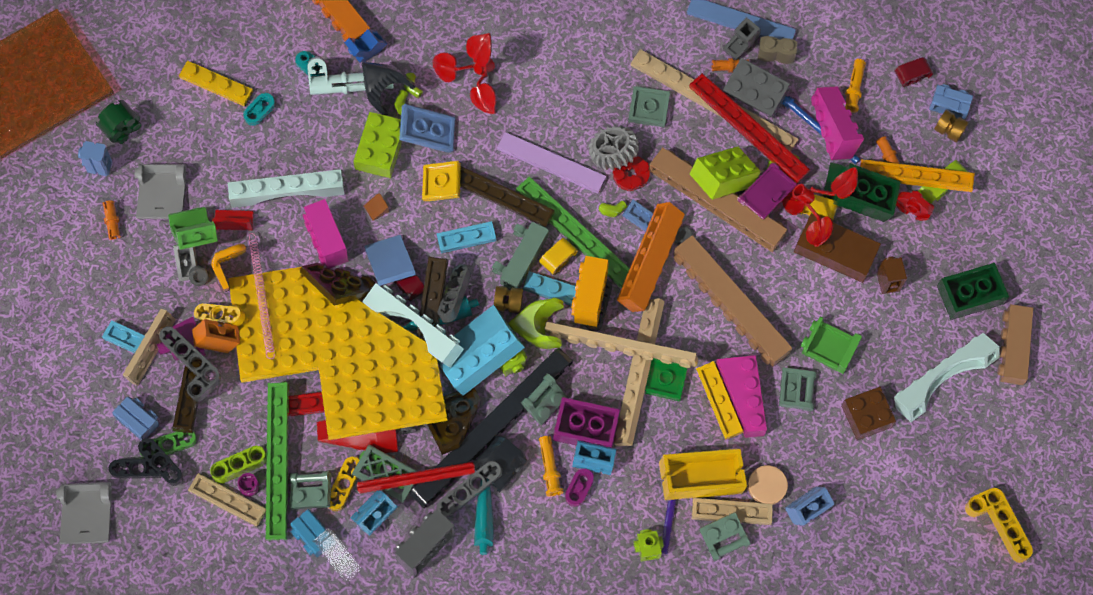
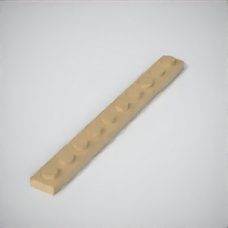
[631,49,798,152]

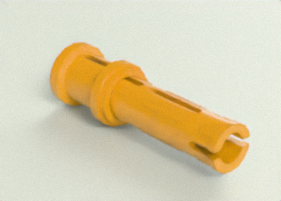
[845,59,866,113]
[539,436,563,497]

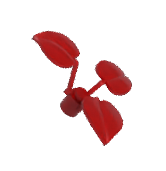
[432,33,496,114]
[782,167,858,247]

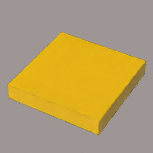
[422,161,461,201]

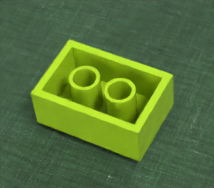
[353,112,403,178]
[690,146,761,200]

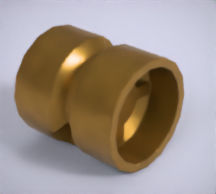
[934,109,969,143]
[493,286,523,314]

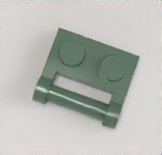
[779,367,817,411]
[521,374,567,425]
[290,471,331,509]
[699,512,751,562]

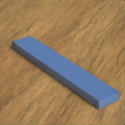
[687,0,796,40]

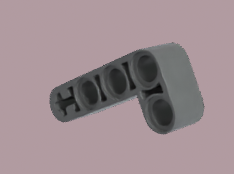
[159,327,221,401]

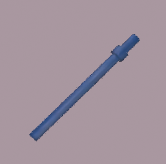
[782,95,860,165]

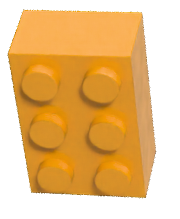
[571,256,608,327]

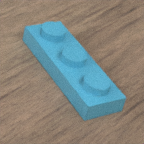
[437,221,496,253]
[523,271,576,306]

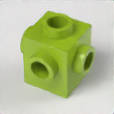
[500,349,527,377]
[633,529,663,562]

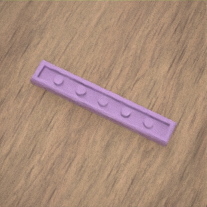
[497,132,606,194]

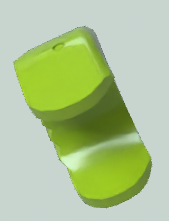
[508,298,564,349]

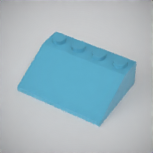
[437,305,525,395]

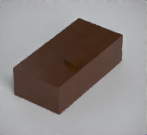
[794,213,881,283]

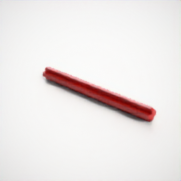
[357,462,475,493]

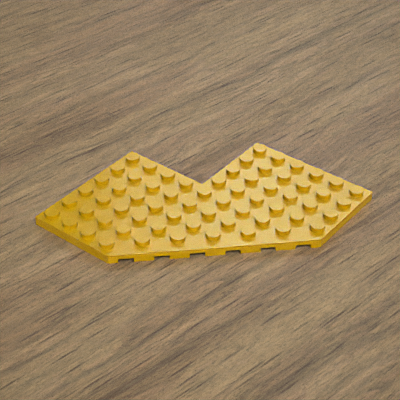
[229,267,447,440]

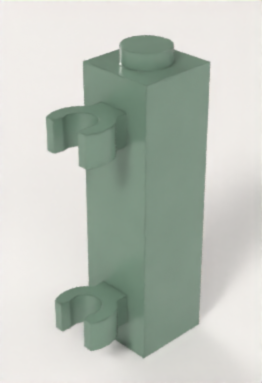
[492,222,549,289]

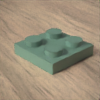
[628,86,670,128]

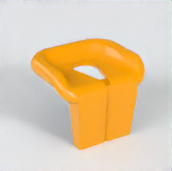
[211,243,246,292]

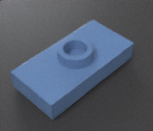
[622,199,653,232]

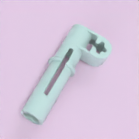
[308,57,393,95]

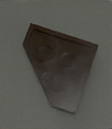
[300,263,376,306]
[427,387,481,455]

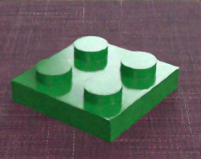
[644,358,687,402]

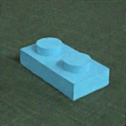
[102,320,145,354]

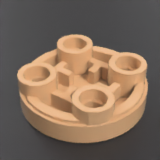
[748,465,788,505]

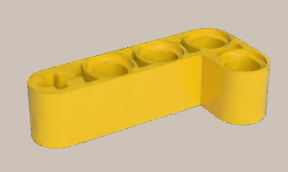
[965,488,1033,563]

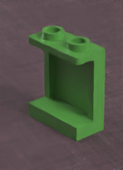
[168,207,218,250]
[801,316,862,374]

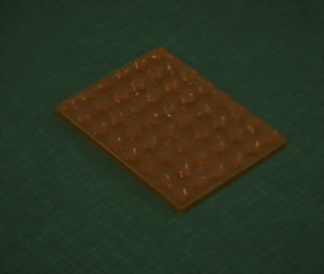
[0,9,114,159]

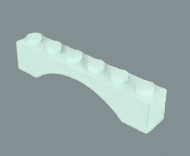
[228,169,345,208]
[362,284,464,368]
[894,333,1000,422]

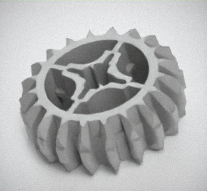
[589,124,639,171]

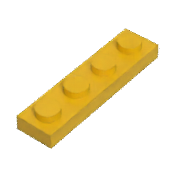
[179,60,253,107]
[696,361,744,440]

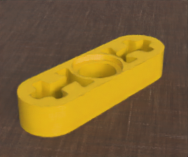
[194,303,245,326]
[329,457,360,511]

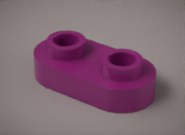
[565,468,594,507]

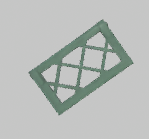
[352,444,417,503]

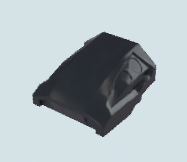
[473,436,527,493]

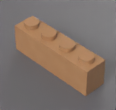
[998,304,1033,385]

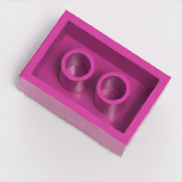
[302,199,349,269]

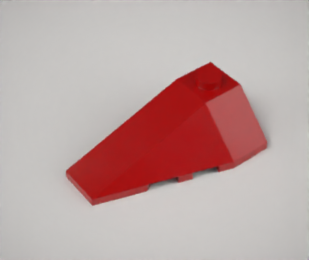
[316,420,398,453]

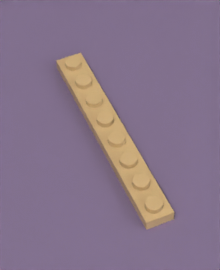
[613,298,665,446]
[545,322,698,368]

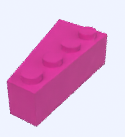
[811,86,864,160]
[716,355,767,438]

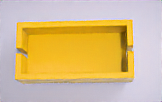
[659,449,747,500]

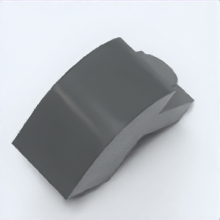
[723,17,761,60]

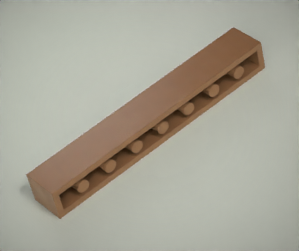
[649,147,787,253]
[673,236,792,367]

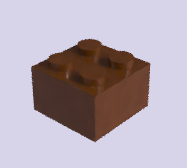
[841,387,896,441]

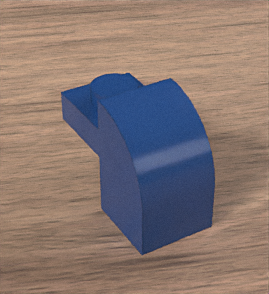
[344,29,388,63]

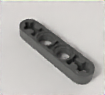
[438,264,471,323]
[437,461,503,516]

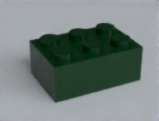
[833,163,901,222]
[937,262,1009,320]

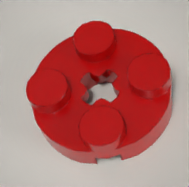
[612,156,650,191]
[896,191,935,221]

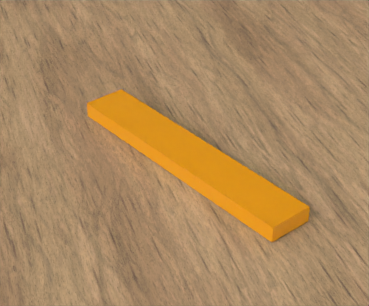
[860,159,975,192]

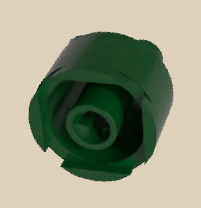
[96,100,142,144]

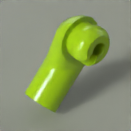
[404,72,423,99]
[394,90,408,115]
[598,200,627,218]

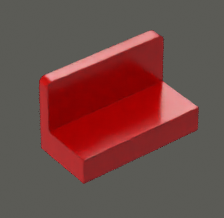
[212,210,254,231]

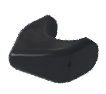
[362,62,416,116]

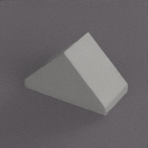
[173,245,197,281]

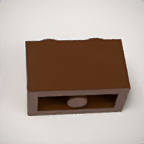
[876,256,907,294]

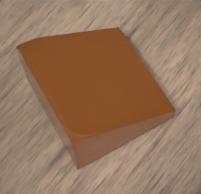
[363,193,389,221]

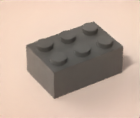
[723,58,791,119]
[395,509,455,578]

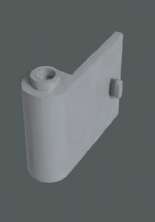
[135,164,186,219]
[56,482,112,544]

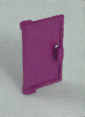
[737,163,797,220]

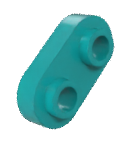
[295,51,328,77]
[243,93,275,126]

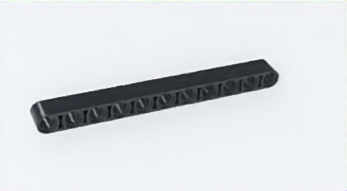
[409,348,573,508]

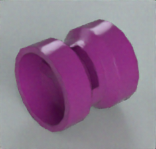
[237,473,259,497]

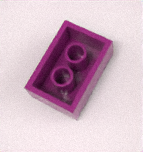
[553,397,620,448]

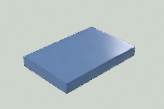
[399,104,455,153]
[364,235,416,286]

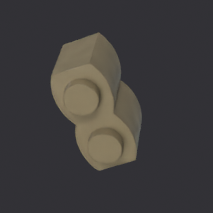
[757,36,797,64]

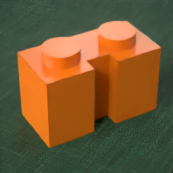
[192,319,240,353]

